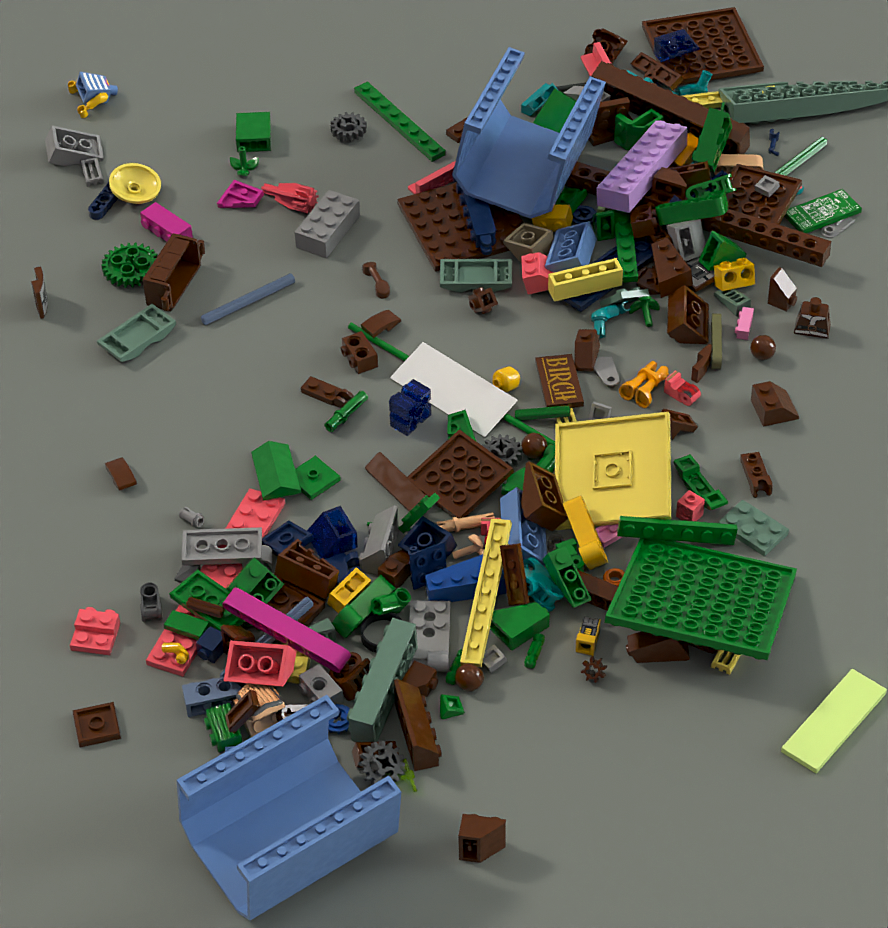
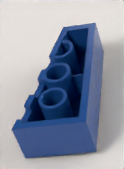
[425,554,507,602]

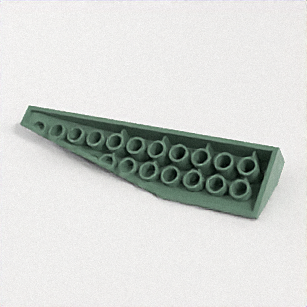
[718,80,888,124]

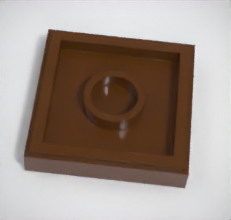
[72,702,121,747]

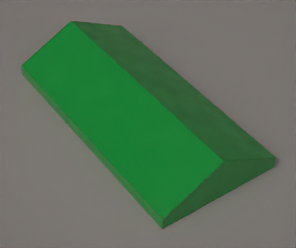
[251,441,301,501]

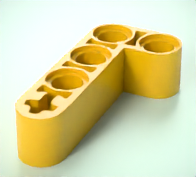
[563,495,608,570]

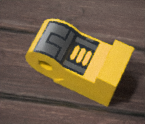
[576,616,601,656]

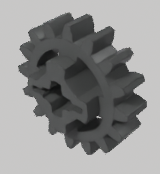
[330,112,367,142]
[482,434,522,467]
[358,740,405,785]

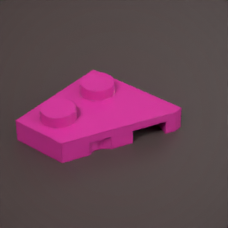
[217,180,264,208]

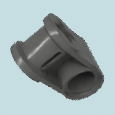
[140,582,163,622]

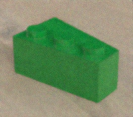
[692,107,732,173]

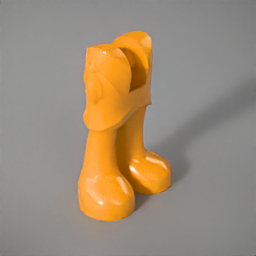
[619,361,669,408]

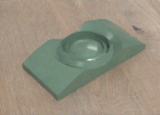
[440,259,512,293]
[97,304,176,362]

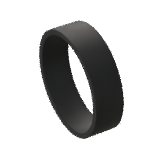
[360,612,402,653]

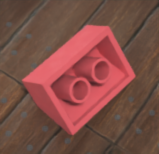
[223,640,297,687]

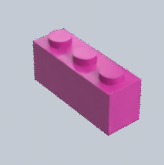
[140,202,193,242]

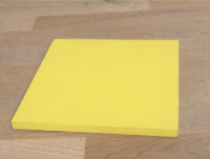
[555,412,671,530]

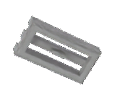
[80,158,104,187]

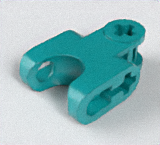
[523,557,564,612]

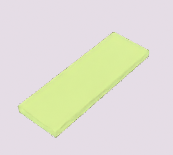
[781,669,887,774]

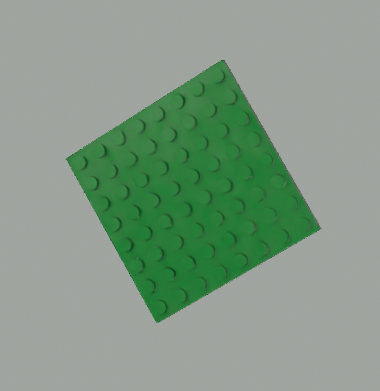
[604,538,797,660]

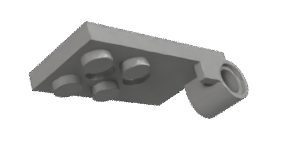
[182,527,272,571]
[408,601,450,672]

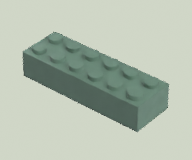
[347,618,418,742]

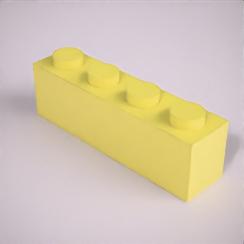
[548,258,623,302]

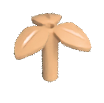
[452,534,484,559]

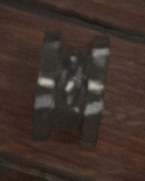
[547,534,565,552]

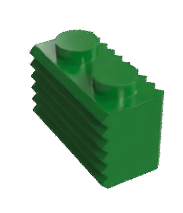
[203,703,242,752]

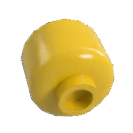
[492,366,520,393]

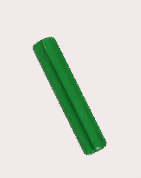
[515,406,570,421]

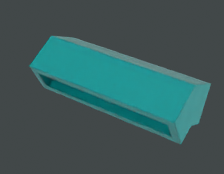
[521,83,558,116]

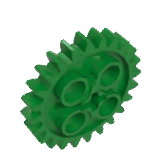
[101,242,158,288]

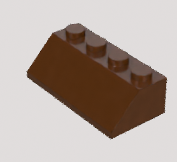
[394,679,442,771]

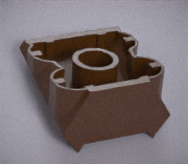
[584,28,628,64]

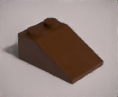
[521,461,568,531]

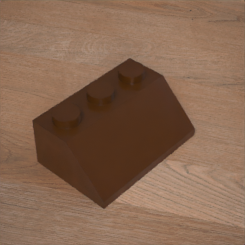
[667,285,709,344]

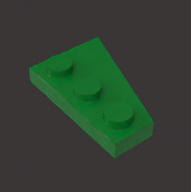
[398,493,440,534]

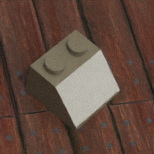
[503,223,553,263]

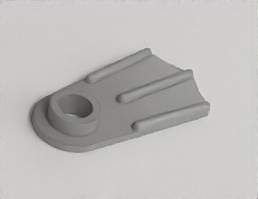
[821,217,855,238]
[594,356,619,387]

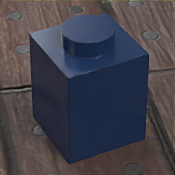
[196,626,224,663]

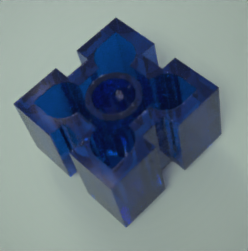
[389,379,431,436]

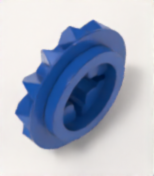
[328,704,350,734]

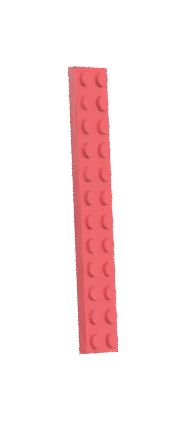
[146,488,285,677]

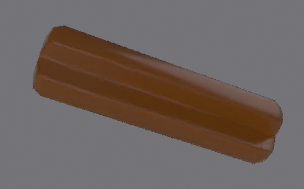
[186,597,225,618]

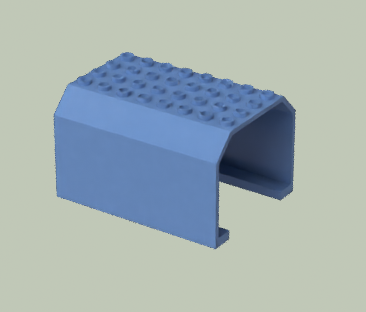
[452,47,606,218]
[177,695,401,920]

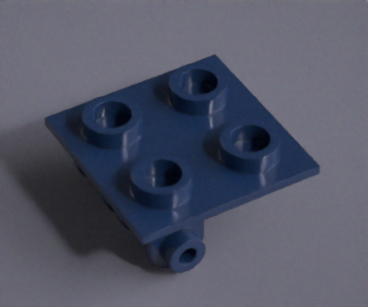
[408,542,447,590]

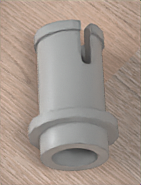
[179,507,205,527]

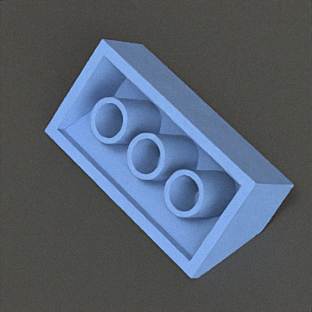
[545,221,597,273]
[500,487,547,567]

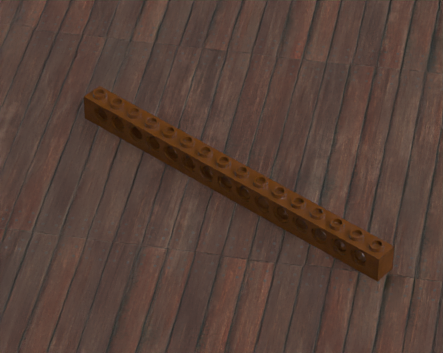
[565,162,832,267]

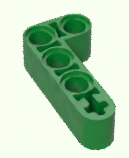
[655,190,729,225]
[332,575,396,639]

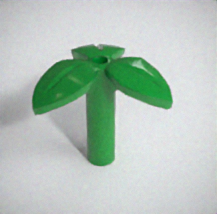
[230,146,259,176]
[629,296,660,327]

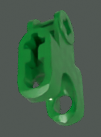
[686,174,736,200]

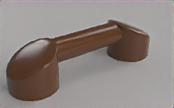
[362,262,390,299]

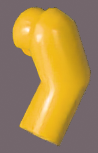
[162,643,189,664]

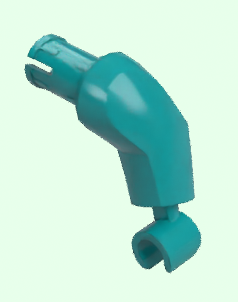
[670,70,713,96]
[591,301,631,338]

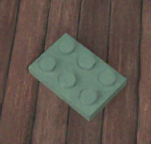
[718,500,789,557]

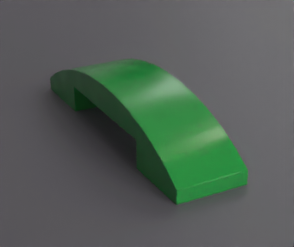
[674,454,728,510]

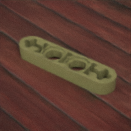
[711,313,722,369]

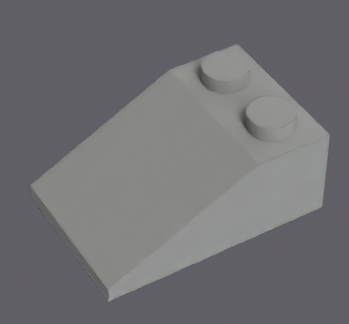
[45,125,104,166]

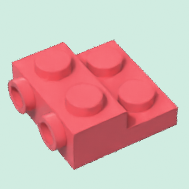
[70,607,120,655]

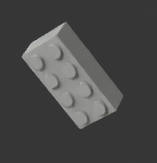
[295,190,360,258]

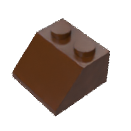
[751,381,799,427]

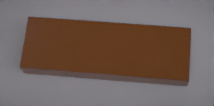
[500,543,529,605]

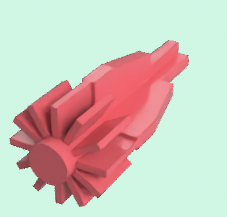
[261,183,319,213]

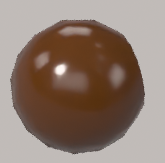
[750,335,776,360]
[521,433,547,459]
[455,663,484,692]

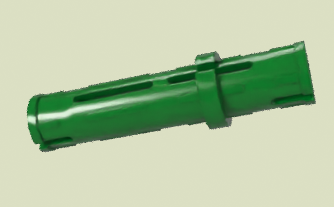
[324,390,368,432]

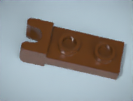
[740,452,773,498]

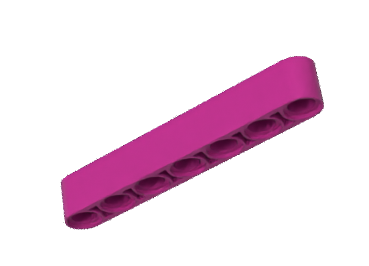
[222,587,351,673]

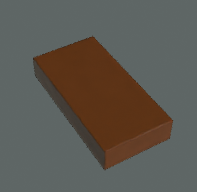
[225,689,260,733]

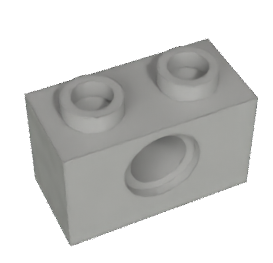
[298,664,343,704]

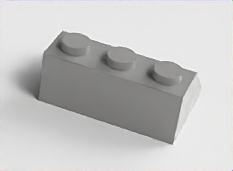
[359,505,399,575]

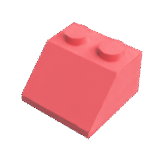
[521,252,554,295]

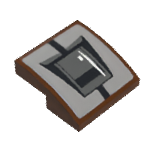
[686,257,715,292]
[31,266,48,319]

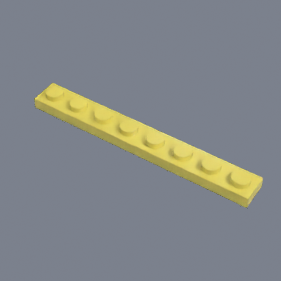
[460,519,512,667]

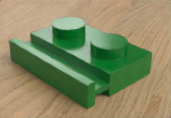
[555,188,588,214]

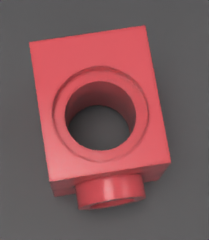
[676,490,705,522]

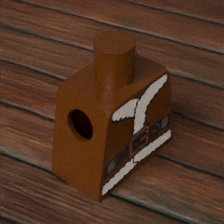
[794,297,831,338]

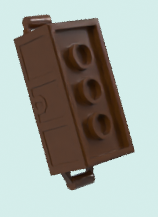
[143,233,205,312]

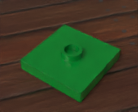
[295,455,341,500]

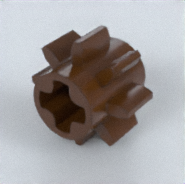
[581,656,607,683]

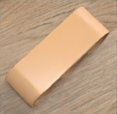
[714,154,764,175]

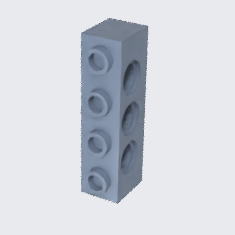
[182,677,245,717]

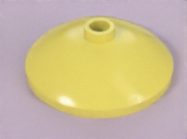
[109,163,161,204]

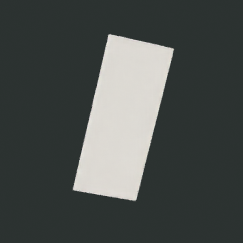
[390,342,518,437]

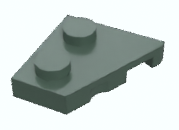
[600,287,650,308]

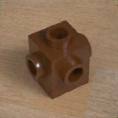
[468,287,498,314]

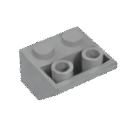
[667,219,706,261]

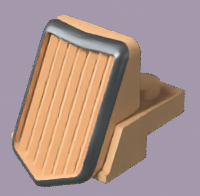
[233,684,288,738]

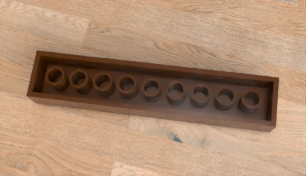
[591,61,750,154]

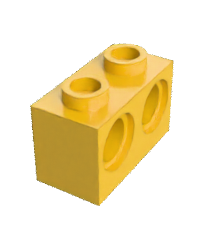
[714,258,755,291]
[327,567,371,613]

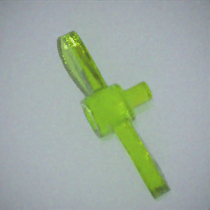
[401,758,418,792]

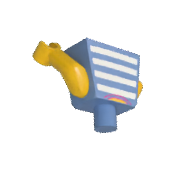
[68,72,118,118]

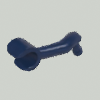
[768,129,780,156]

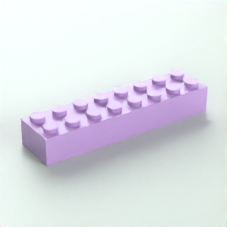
[597,121,687,213]

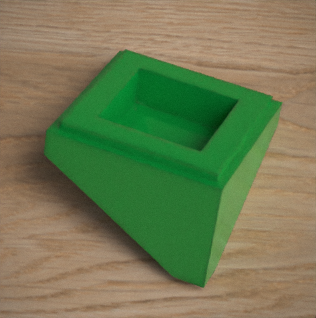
[440,694,465,719]

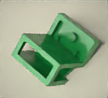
[614,109,664,150]

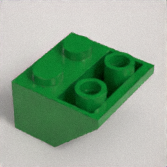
[226,557,284,604]

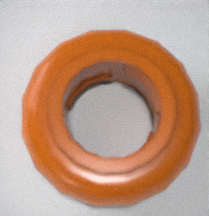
[603,568,625,586]

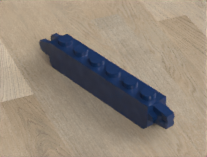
[452,172,496,255]

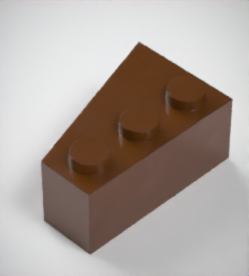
[274,539,339,599]

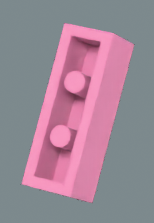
[735,307,754,340]

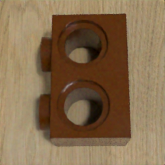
[630,203,658,239]
[340,331,378,374]

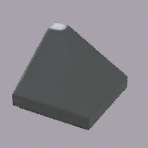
[174,565,201,583]

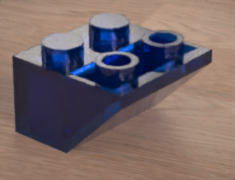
[654,29,699,63]
[307,506,358,559]

